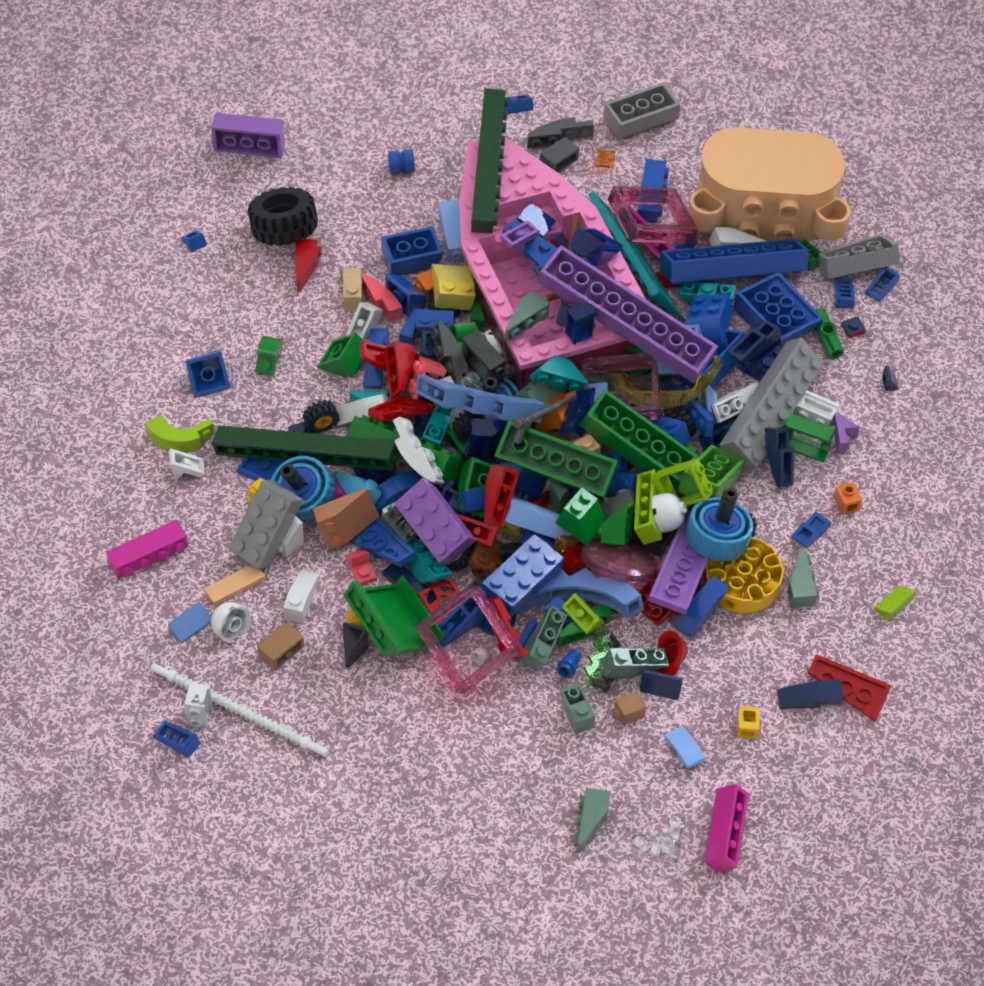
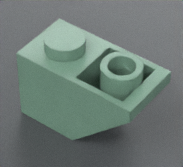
[560,683,596,734]

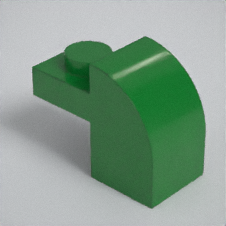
[255,336,284,375]

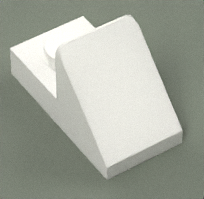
[169,448,205,480]

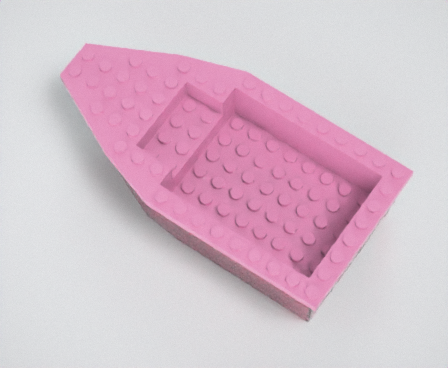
[459,137,645,391]

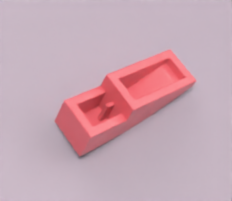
[361,274,403,323]

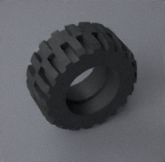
[247,187,318,246]

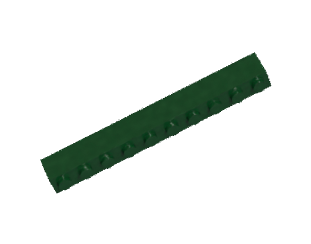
[471,88,509,234]
[211,426,399,471]

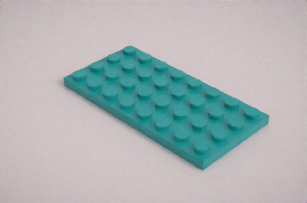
[588,191,686,322]

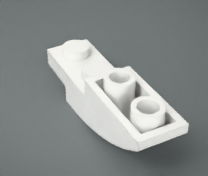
[712,382,759,423]
[393,417,444,485]

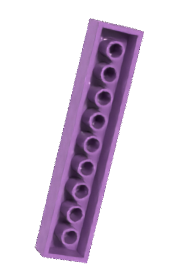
[538,245,718,383]

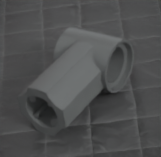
[626,372,663,398]

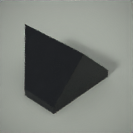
[343,623,368,667]

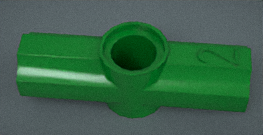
[815,308,844,360]

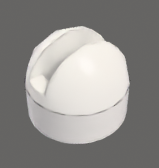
[471,647,488,665]

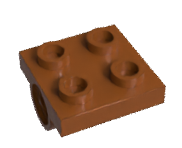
[467,538,504,579]

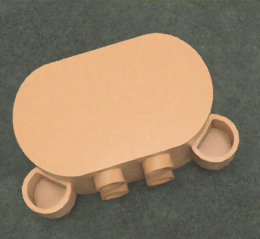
[688,127,851,241]

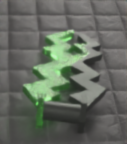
[583,630,621,694]

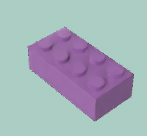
[211,112,285,159]
[394,478,476,565]

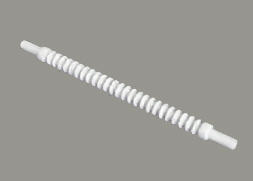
[150,663,329,757]

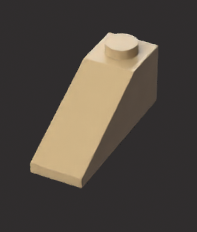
[343,268,362,311]

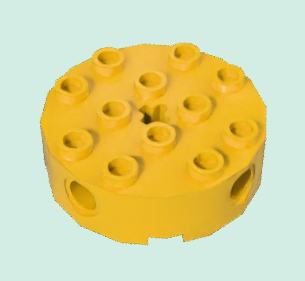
[703,537,784,614]

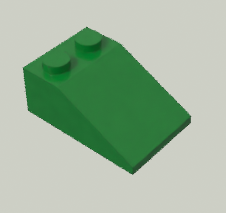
[458,457,491,519]

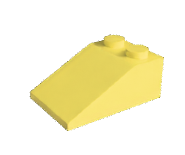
[431,264,475,310]

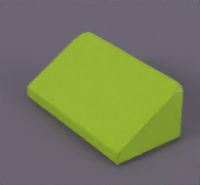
[874,585,916,621]
[561,593,604,635]

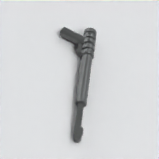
[513,395,576,444]

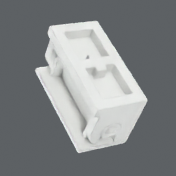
[794,390,840,427]
[184,683,213,728]

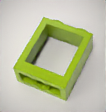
[651,458,713,506]

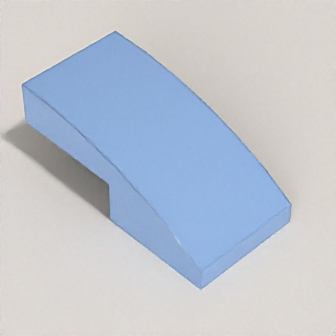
[665,726,705,769]

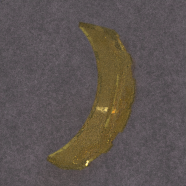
[607,356,723,409]

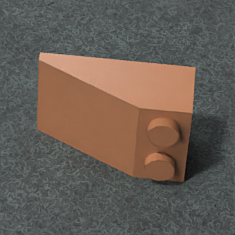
[312,487,379,550]

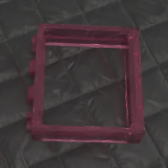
[608,186,698,244]
[582,353,661,421]
[415,584,521,694]

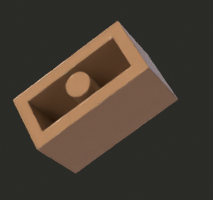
[257,622,304,671]

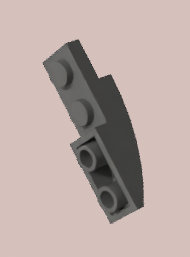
[527,117,594,148]
[431,321,469,386]

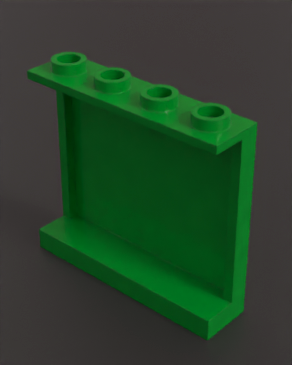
[343,576,445,657]

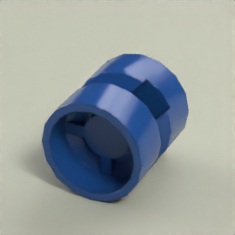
[388,149,415,174]

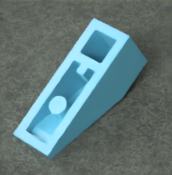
[334,471,382,504]

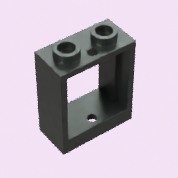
[462,329,505,385]

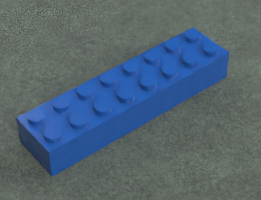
[660,239,809,285]

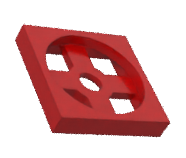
[417,577,464,625]

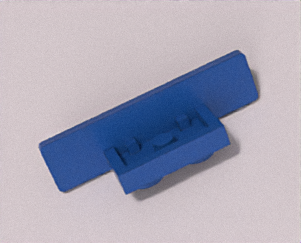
[363,328,389,388]

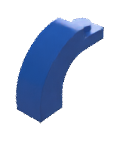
[375,471,426,515]

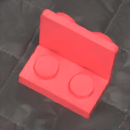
[407,357,447,400]

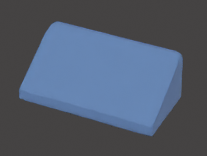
[702,383,718,424]
[168,602,211,644]

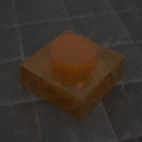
[596,149,616,168]
[552,535,577,554]

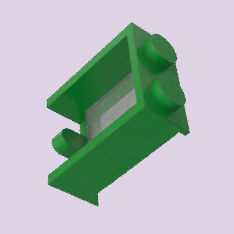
[782,412,836,463]

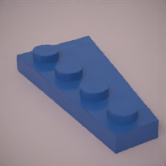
[502,219,558,267]
[349,518,417,568]

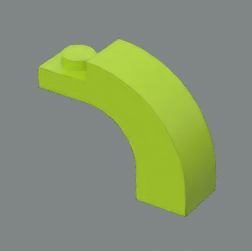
[145,415,215,452]

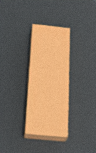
[204,564,266,606]

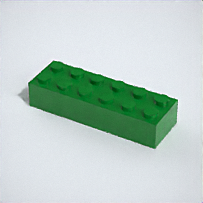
[579,389,698,490]
[347,415,466,482]
[495,420,618,501]

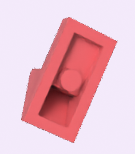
[345,549,377,586]

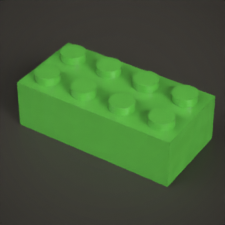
[678,445,745,498]

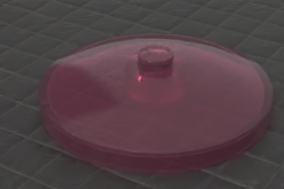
[580,537,658,583]

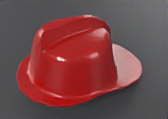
[656,630,688,676]

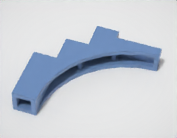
[517,567,644,619]

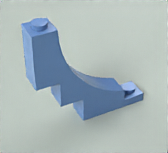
[415,374,545,422]

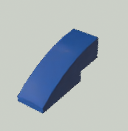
[674,576,730,636]

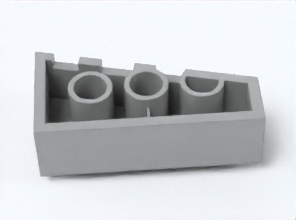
[818,234,901,279]

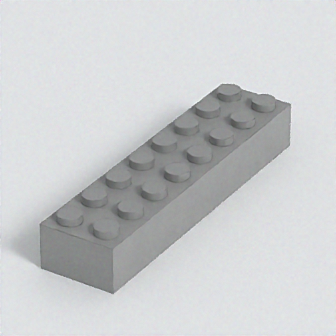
[719,337,824,471]

